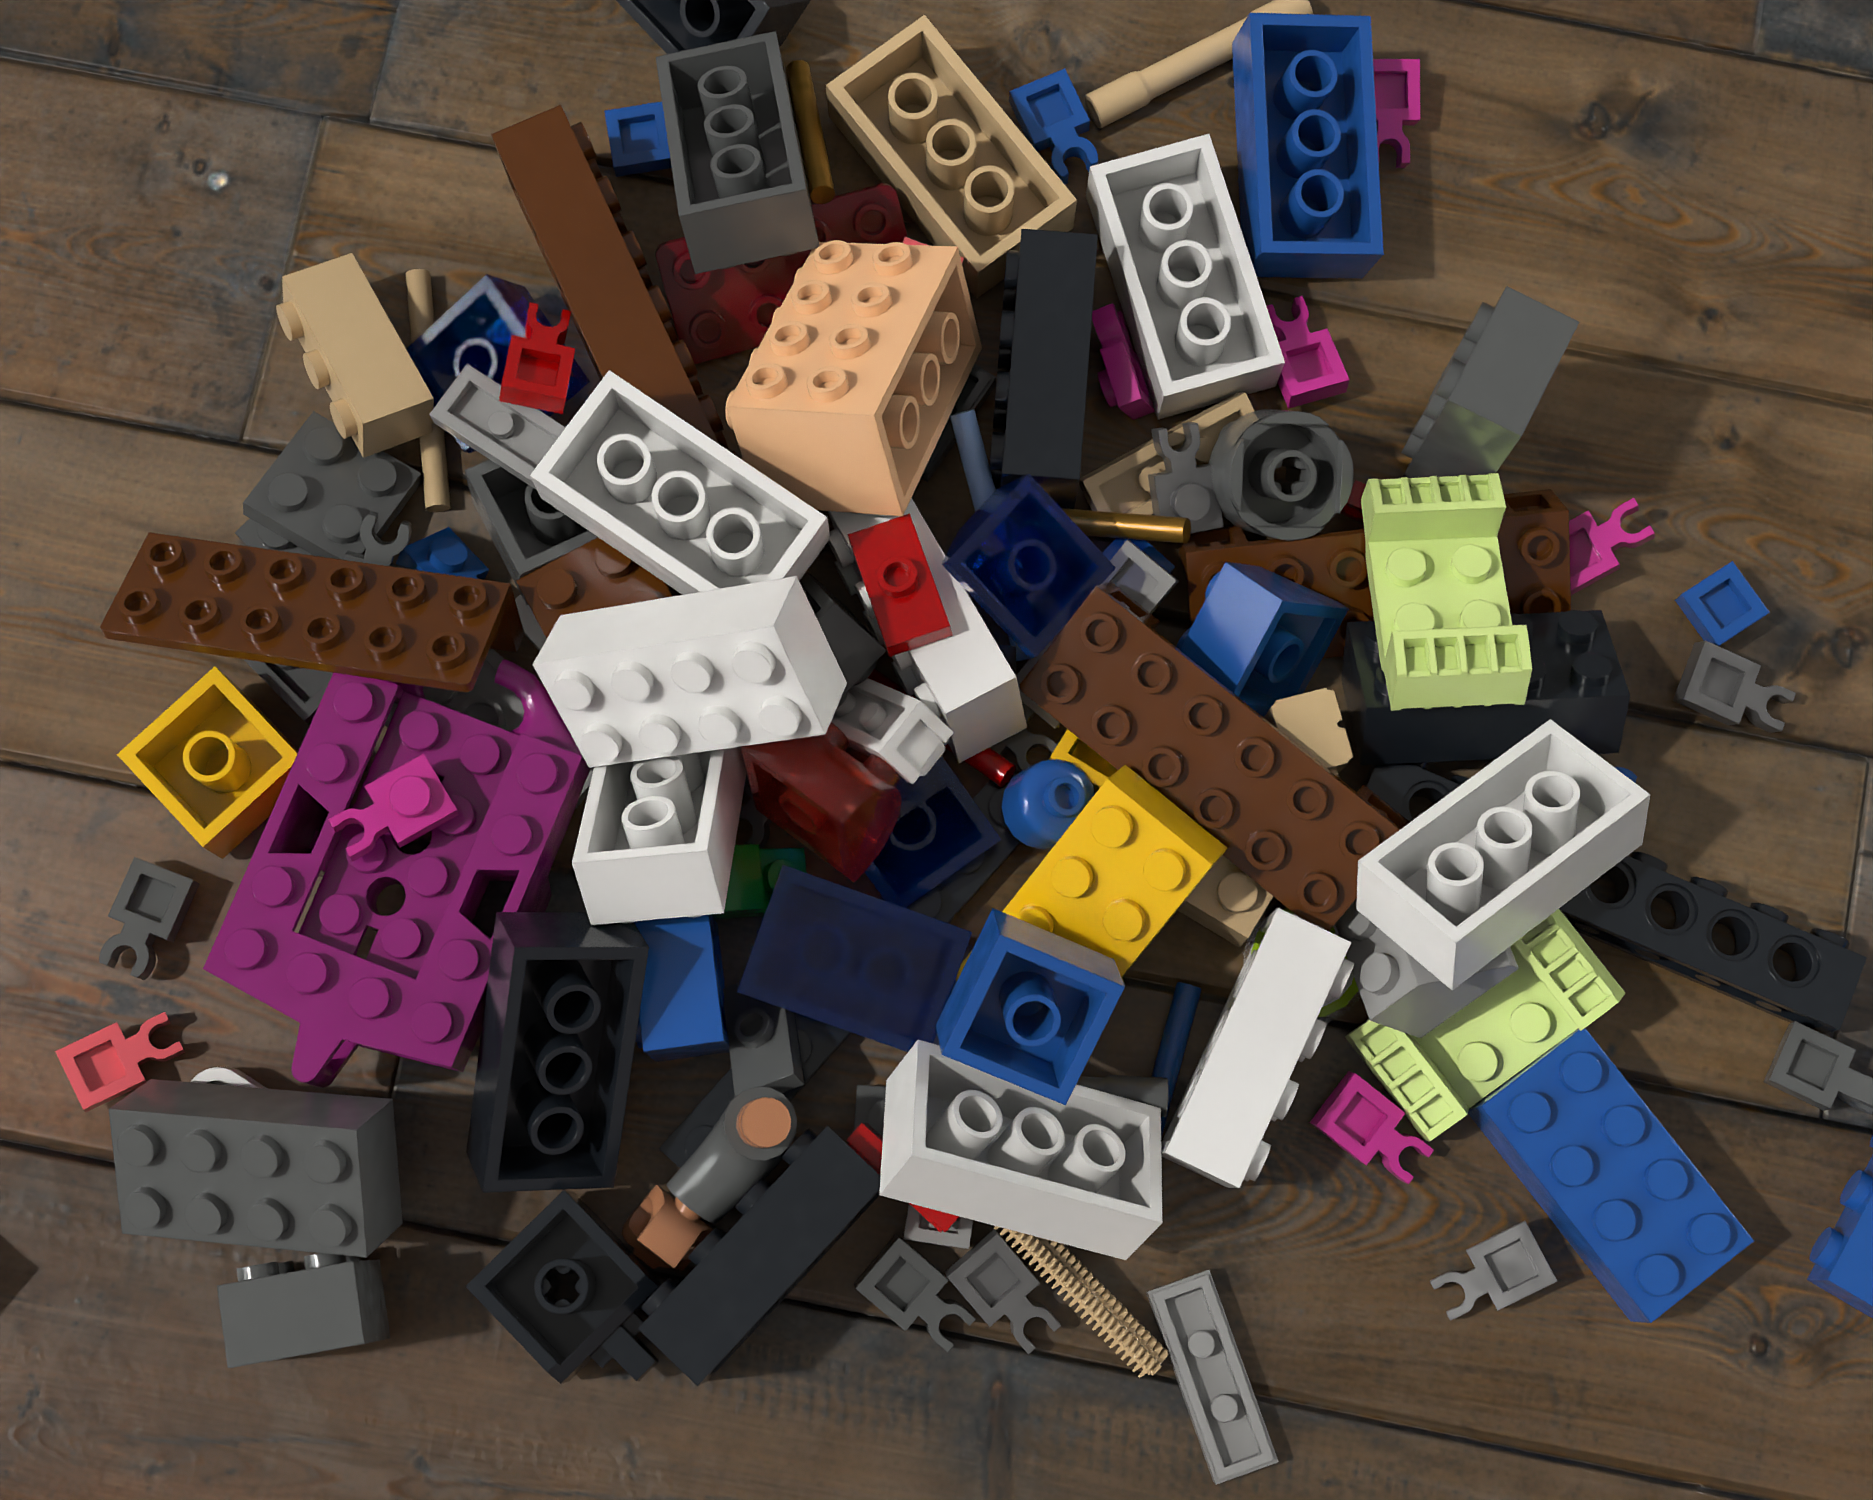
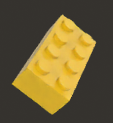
[951,764,1228,981]

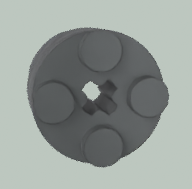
[1209,409,1353,540]

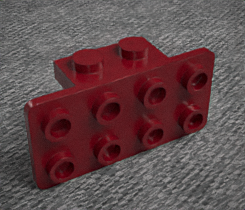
[655,183,908,364]

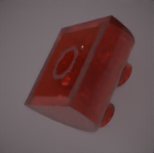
[741,722,902,883]

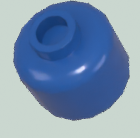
[1001,759,1095,849]

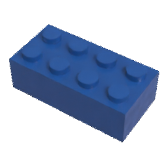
[1232,13,1384,279]
[1468,1028,1754,1323]

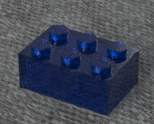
[736,865,972,1052]

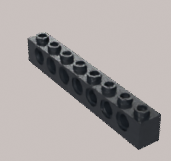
[1362,762,1867,1034]

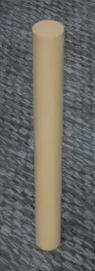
[406,269,451,512]

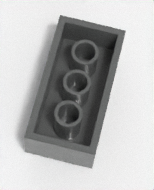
[656,31,820,274]
[1401,286,1579,478]
[109,1079,403,1257]

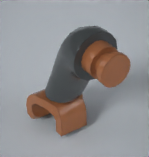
[622,1087,797,1271]

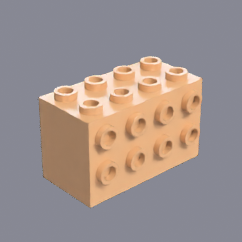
[725,240,982,516]

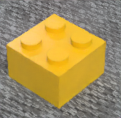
[117,666,299,859]

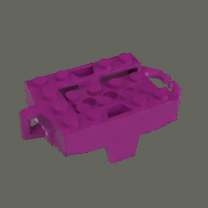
[203,659,591,1088]

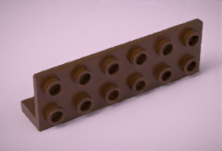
[1178,489,1571,659]
[100,532,524,692]
[1020,582,1410,931]

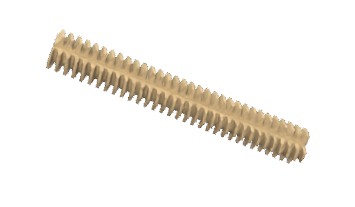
[989,1224,1168,1378]

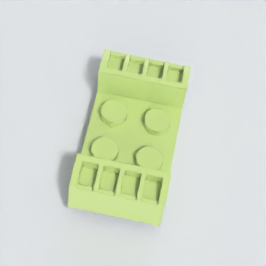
[1361,473,1532,711]
[1345,909,1625,1141]

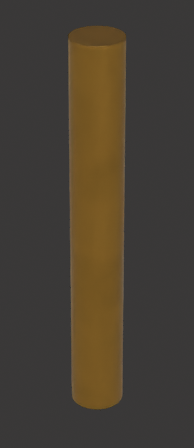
[786,60,835,204]
[1004,505,1191,543]

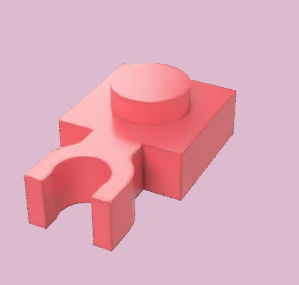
[55,1012,185,1112]

